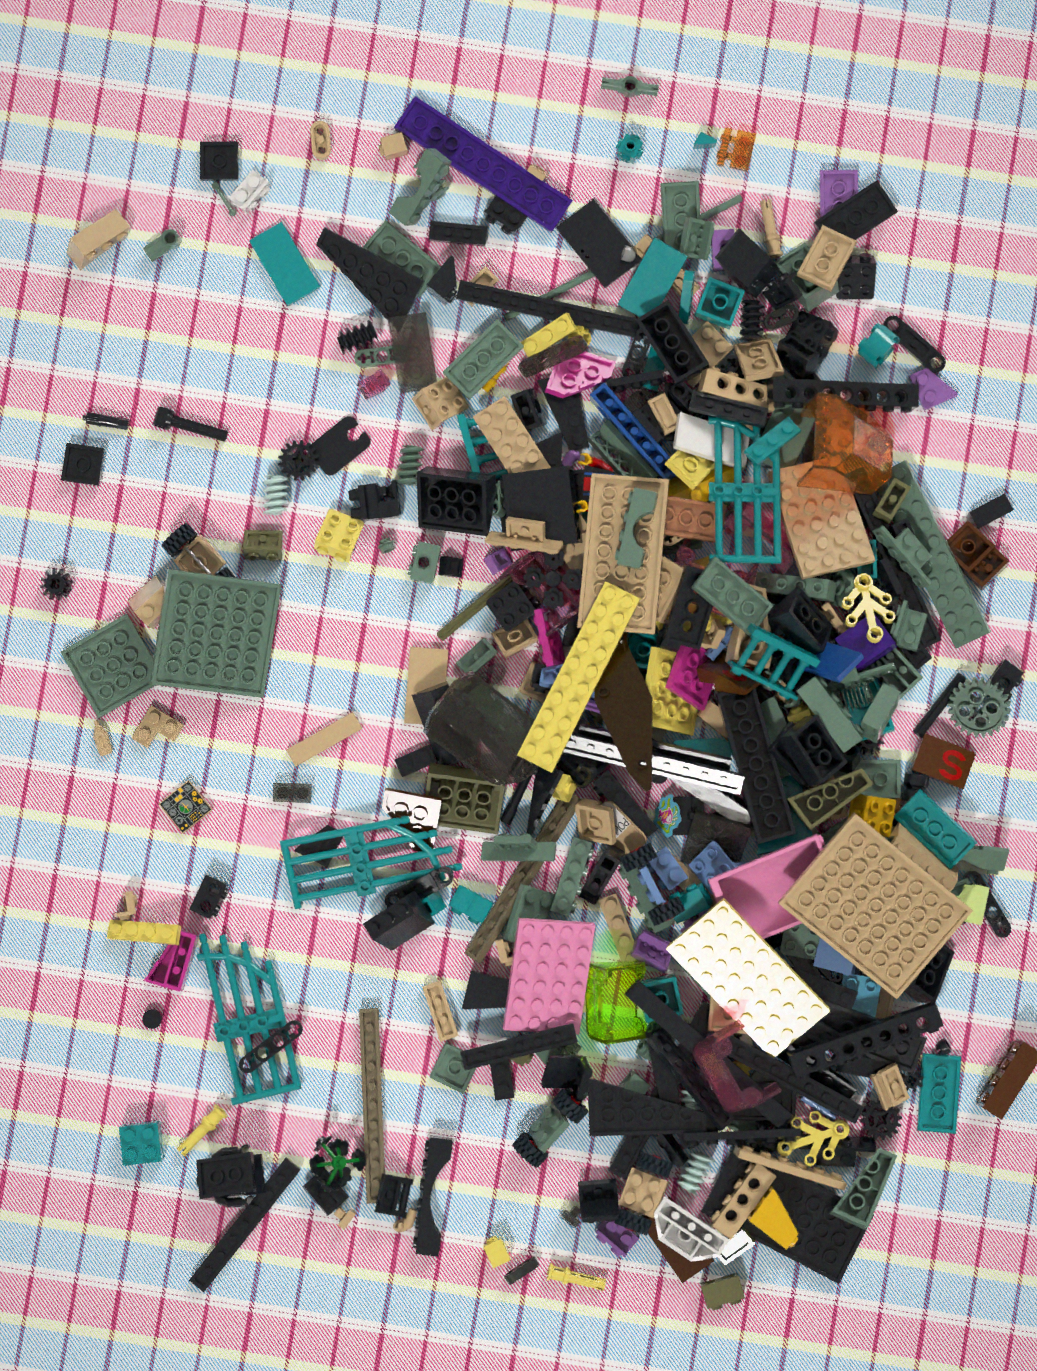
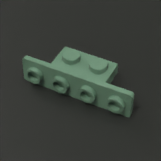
[873,526,932,588]
[826,663,897,693]
[481,833,557,862]

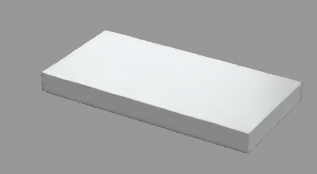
[673,412,749,471]

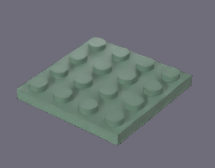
[60,614,157,719]

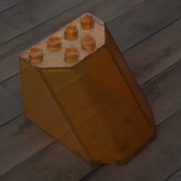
[797,392,894,495]

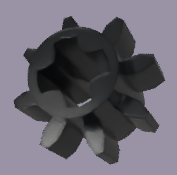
[901,1069,924,1093]

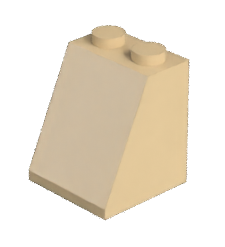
[127,576,165,629]

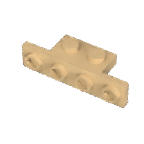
[485,516,563,554]

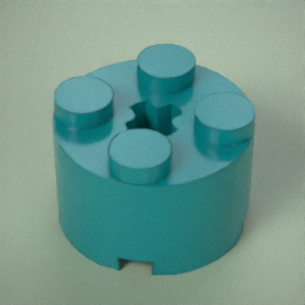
[857,323,900,368]

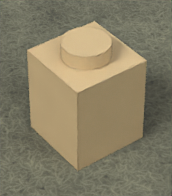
[378,132,408,161]

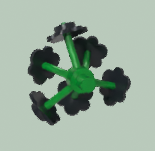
[309,1136,366,1192]

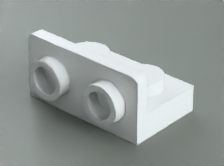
[228,170,271,214]

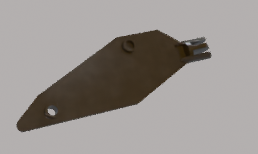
[594,632,653,791]

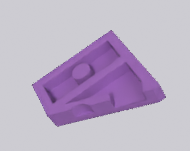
[908,368,958,411]

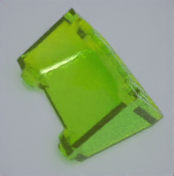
[585,961,647,1045]

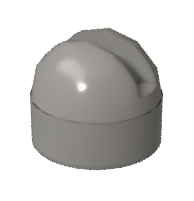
[621,245,636,262]

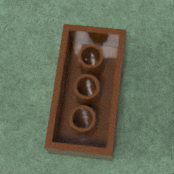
[976,1038,1037,1120]

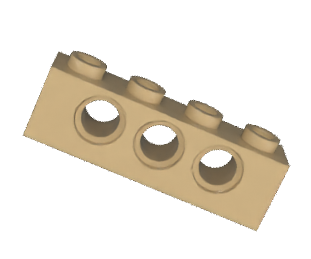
[697,367,775,413]
[711,1162,777,1240]

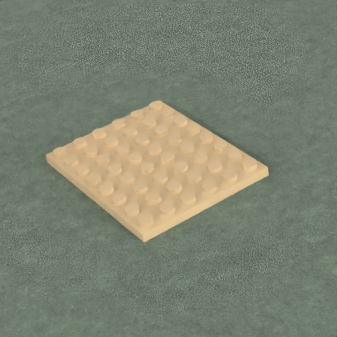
[778,813,973,999]

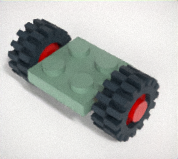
[512,1088,588,1168]

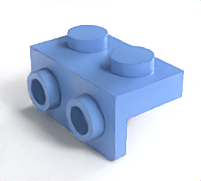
[647,846,688,891]

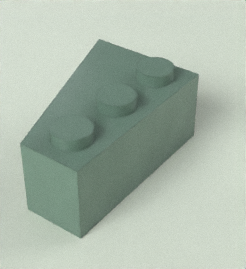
[875,648,923,700]

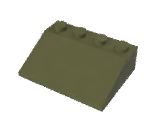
[425,763,506,834]

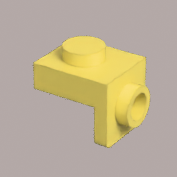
[552,774,577,803]

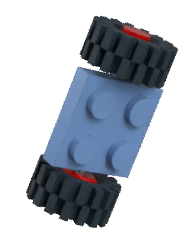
[620,843,685,926]

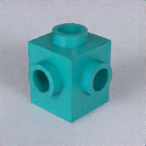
[616,134,644,164]

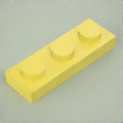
[521,313,577,359]

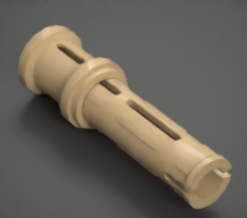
[760,199,783,259]

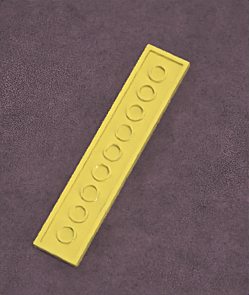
[517,581,641,773]

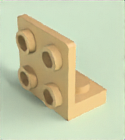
[412,377,469,430]
[495,938,513,966]

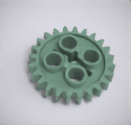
[947,677,1011,738]

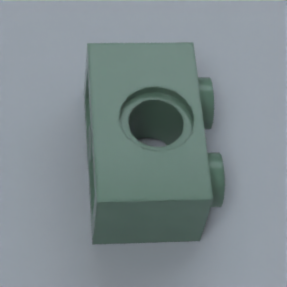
[407,541,441,585]

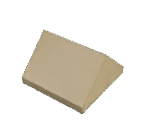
[491,619,539,659]

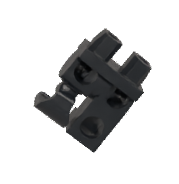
[348,480,402,522]

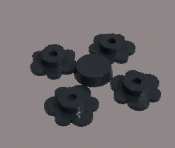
[523,550,582,609]

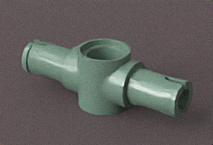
[601,76,659,98]

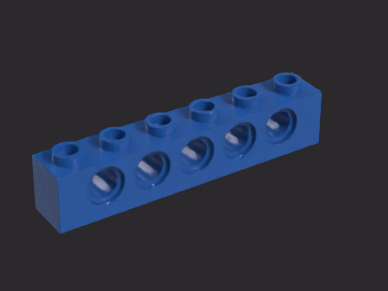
[590,382,676,481]

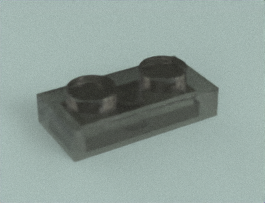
[273,783,312,803]

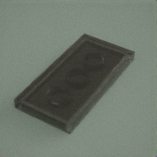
[388,312,437,394]

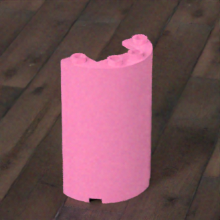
[708,834,825,939]

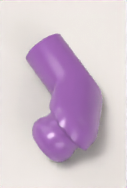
[562,450,580,466]

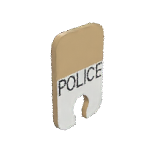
[601,801,647,856]

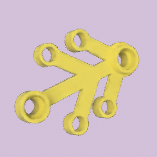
[841,574,895,643]
[777,1111,849,1166]

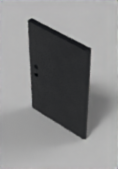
[556,198,642,288]

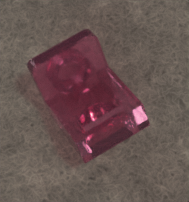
[356,369,390,400]

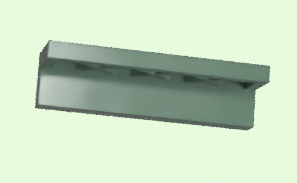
[587,420,658,478]

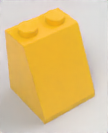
[747,1185,798,1249]

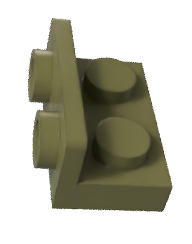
[243,530,283,561]

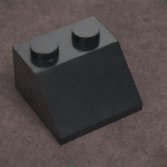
[426,255,457,306]

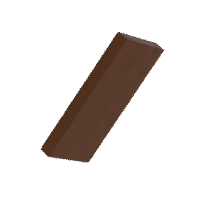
[642,1196,714,1284]

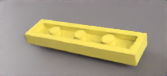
[107,920,182,945]

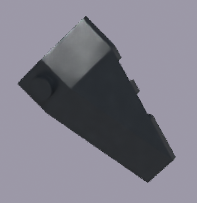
[526,766,564,836]

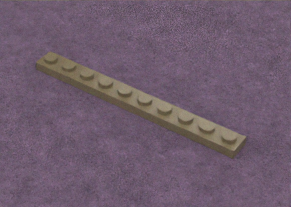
[464,794,582,964]
[359,1008,385,1204]

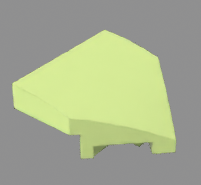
[956,884,989,925]

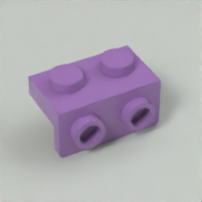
[630,929,671,973]

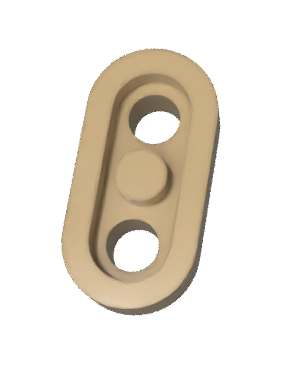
[310,121,331,160]

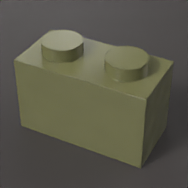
[872,477,911,524]
[700,1272,745,1310]

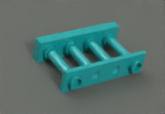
[457,414,509,479]
[727,623,820,701]

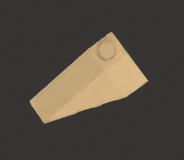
[725,584,772,669]

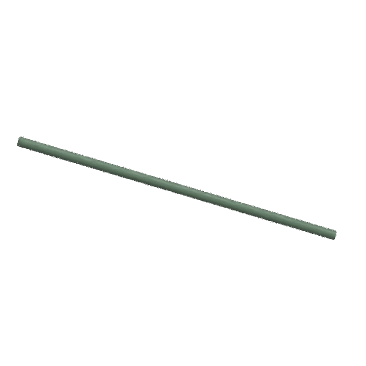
[503,194,743,321]

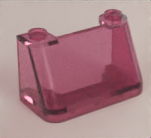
[723,503,795,575]

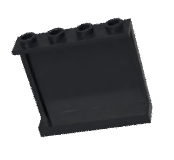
[500,466,582,551]

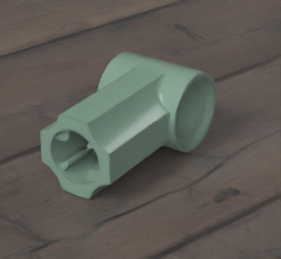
[143,229,181,262]

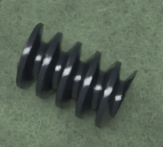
[739,300,765,341]
[337,320,379,355]

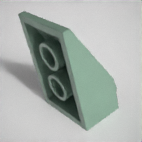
[775,242,839,312]

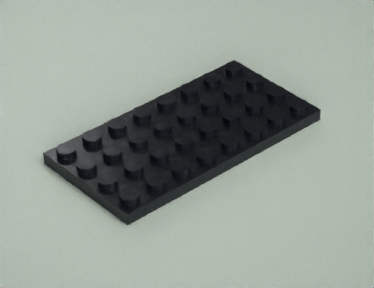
[701,1145,874,1284]

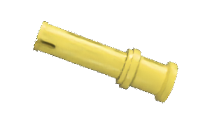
[177,1104,228,1156]
[546,1263,606,1291]

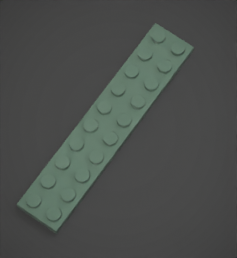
[872,460,991,649]

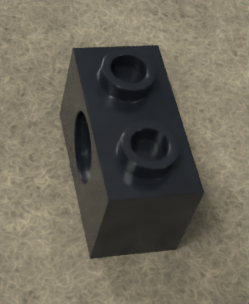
[510,388,547,431]
[986,659,1024,701]

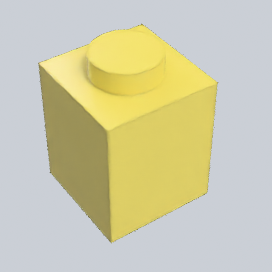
[483,1235,511,1268]

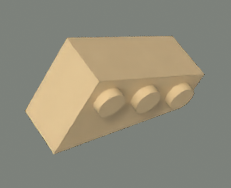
[66,209,130,271]

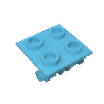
[842,974,881,1017]

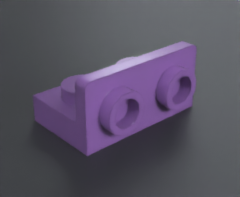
[595,1220,639,1258]

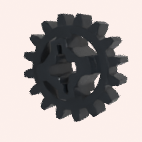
[278,440,319,482]
[859,1098,902,1141]

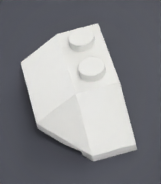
[654,1196,730,1261]

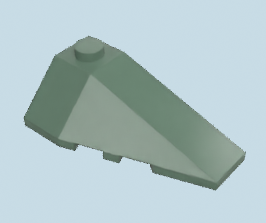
[961,845,1009,875]

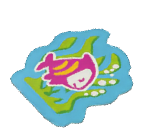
[654,794,681,838]

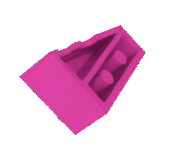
[143,930,199,992]

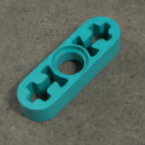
[679,270,695,324]

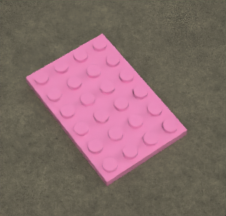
[503,918,595,1034]

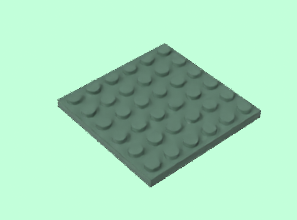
[150,569,281,698]

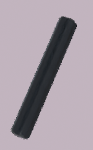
[913,673,966,737]

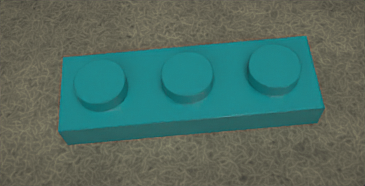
[744,416,801,467]

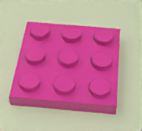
[665,645,713,710]

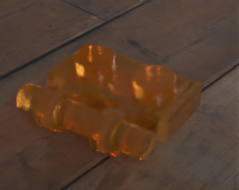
[716,128,756,172]

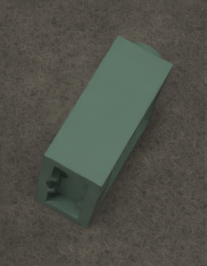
[860,683,901,743]

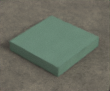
[429,1042,476,1094]

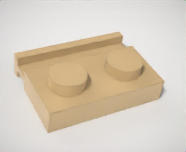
[870,1063,910,1111]

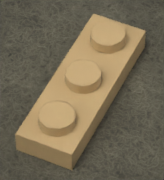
[422,980,459,1042]

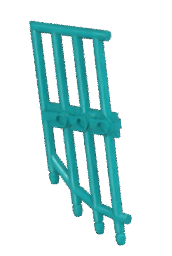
[708,416,782,564]
[279,816,463,909]
[197,933,302,1106]

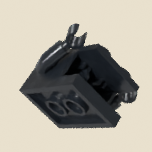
[196,1144,266,1208]

